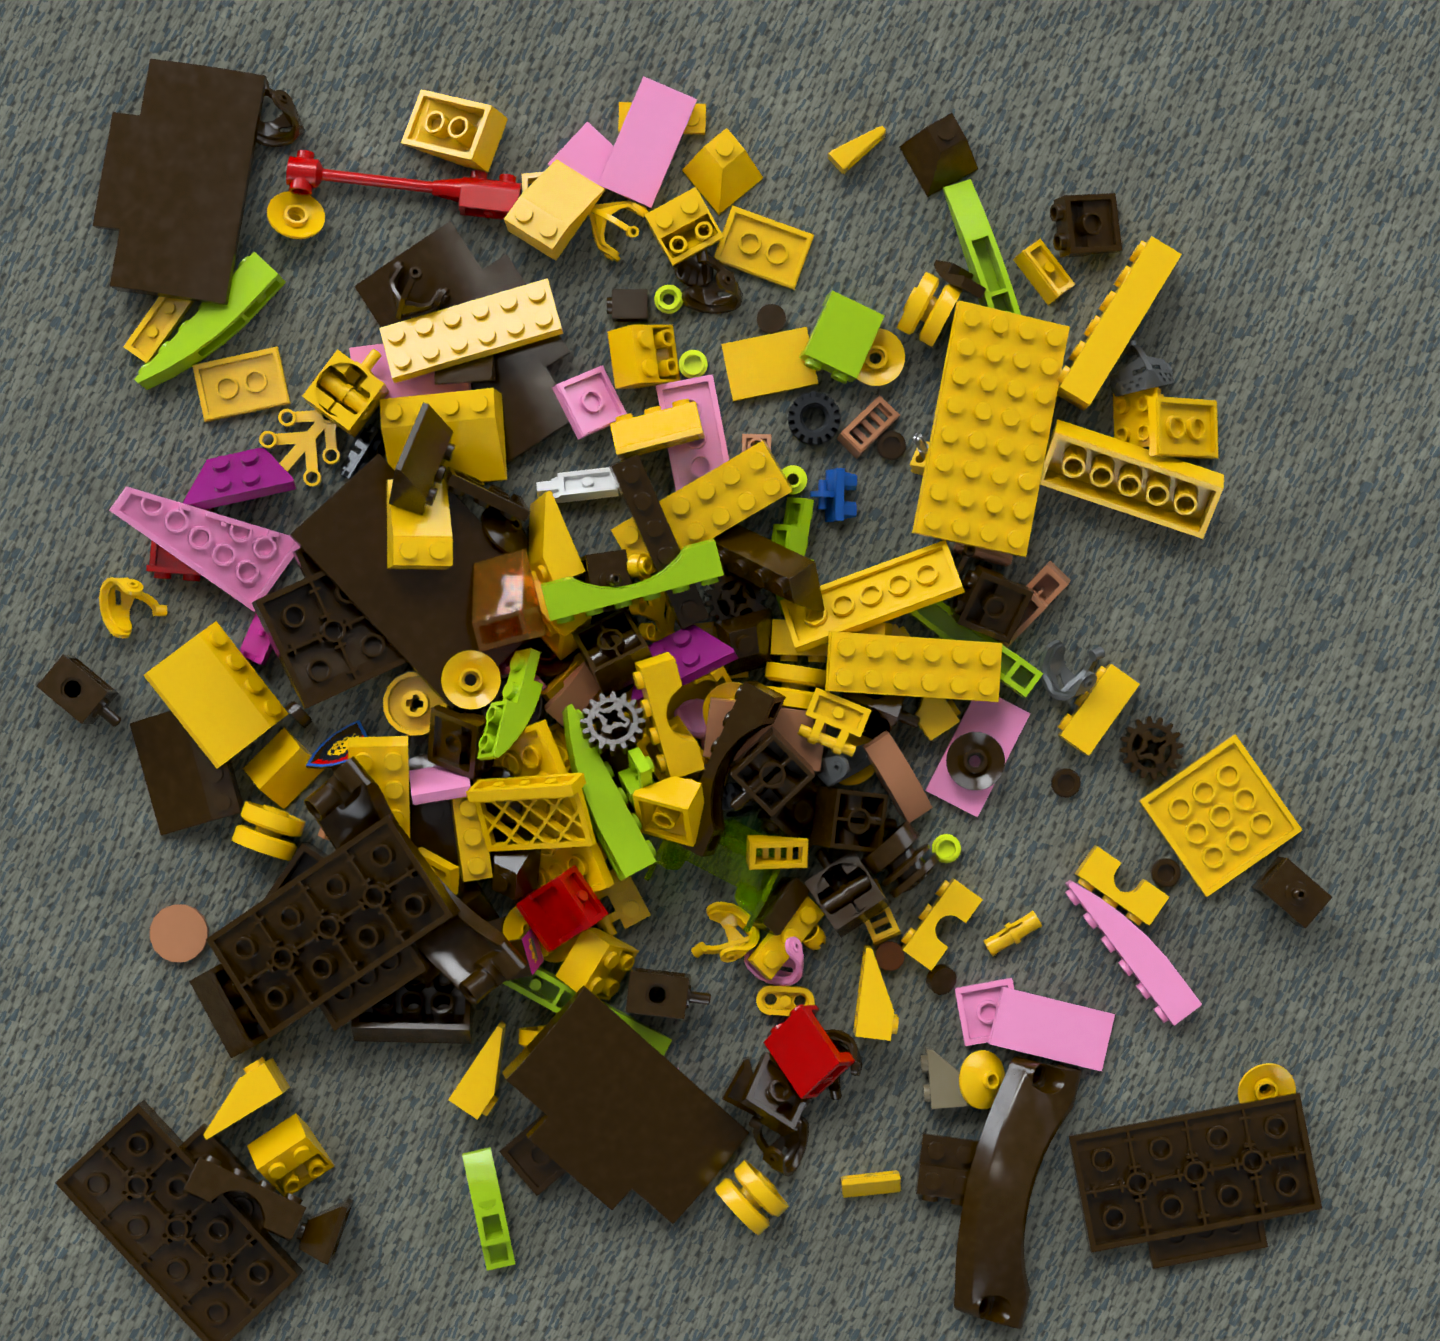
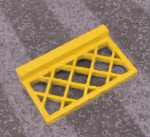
[466,773,596,852]

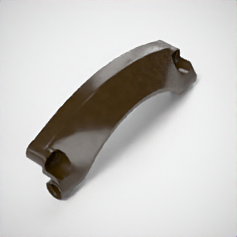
[304,756,528,1005]
[954,1056,1082,1329]

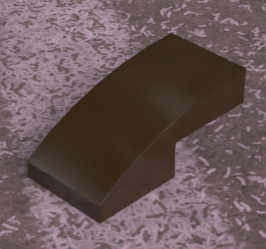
[934,260,986,299]

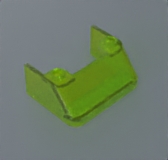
[643,820,786,933]

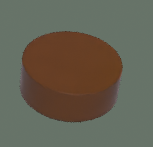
[875,941,905,971]

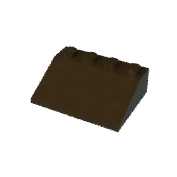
[130,710,244,836]
[351,953,473,1044]

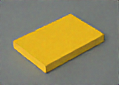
[714,205,814,290]
[721,327,818,402]
[192,346,291,422]
[1148,396,1218,459]

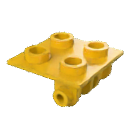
[1113,387,1164,448]

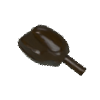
[673,252,713,287]

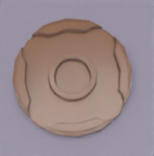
[150,904,209,962]

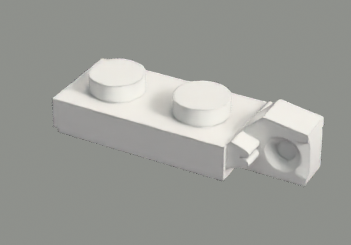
[536,467,618,503]

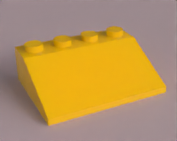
[379,388,507,486]
[143,621,289,769]

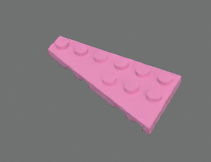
[109,486,300,612]

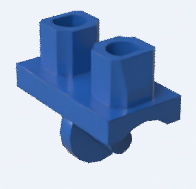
[810,468,857,522]

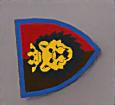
[306,720,368,771]

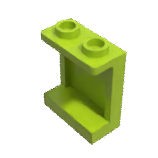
[799,290,885,384]

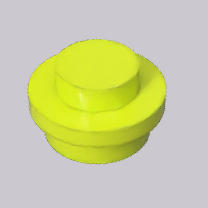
[679,350,708,379]
[931,834,961,863]

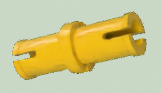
[983,910,1042,957]

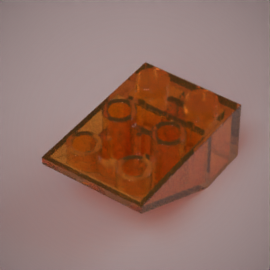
[472,549,547,652]

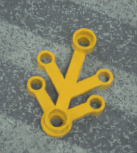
[259,409,341,487]
[627,554,675,643]

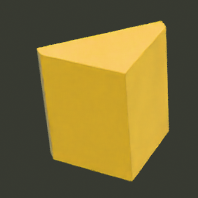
[243,727,324,810]

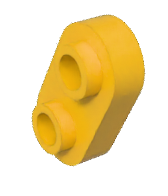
[756,984,815,1016]

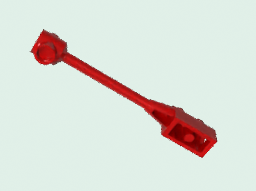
[286,150,522,220]

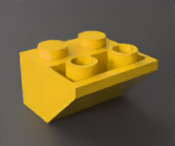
[645,187,724,266]
[607,325,681,389]
[555,927,639,1000]
[247,1113,334,1197]

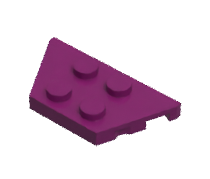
[183,447,296,510]
[631,624,738,709]

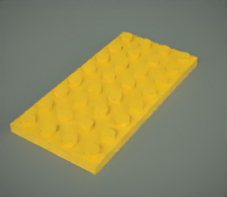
[912,301,1070,557]

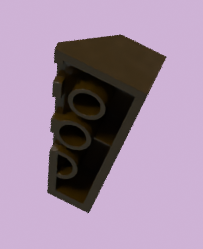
[714,524,825,613]

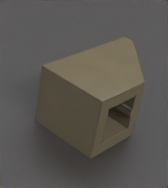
[920,1047,967,1109]

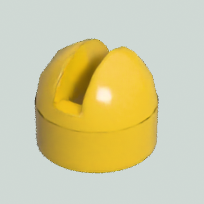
[802,924,826,950]

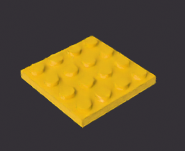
[1139,734,1303,897]

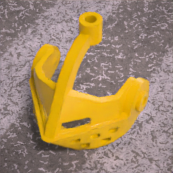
[589,200,649,262]
[99,577,167,639]
[691,901,760,962]

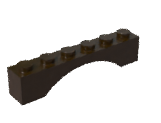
[609,454,709,629]
[678,681,786,857]

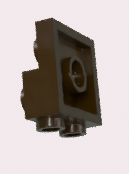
[1050,193,1122,258]
[951,564,1034,644]
[428,705,494,780]
[757,780,817,853]
[741,1052,812,1137]
[915,1133,979,1206]

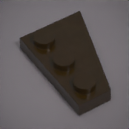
[444,467,531,522]

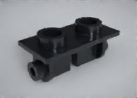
[340,424,385,480]

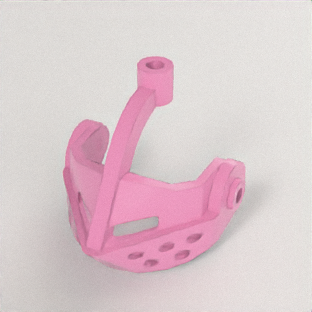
[744,936,804,986]

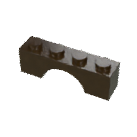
[183,1155,307,1241]

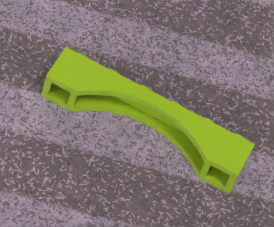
[541,539,724,624]
[907,601,1043,698]

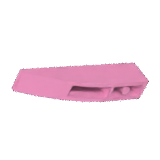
[1065,880,1202,1026]

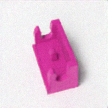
[240,613,273,665]

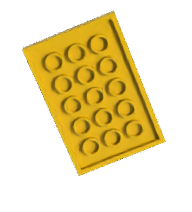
[473,719,614,899]

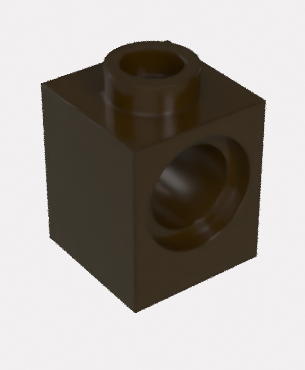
[607,289,648,322]

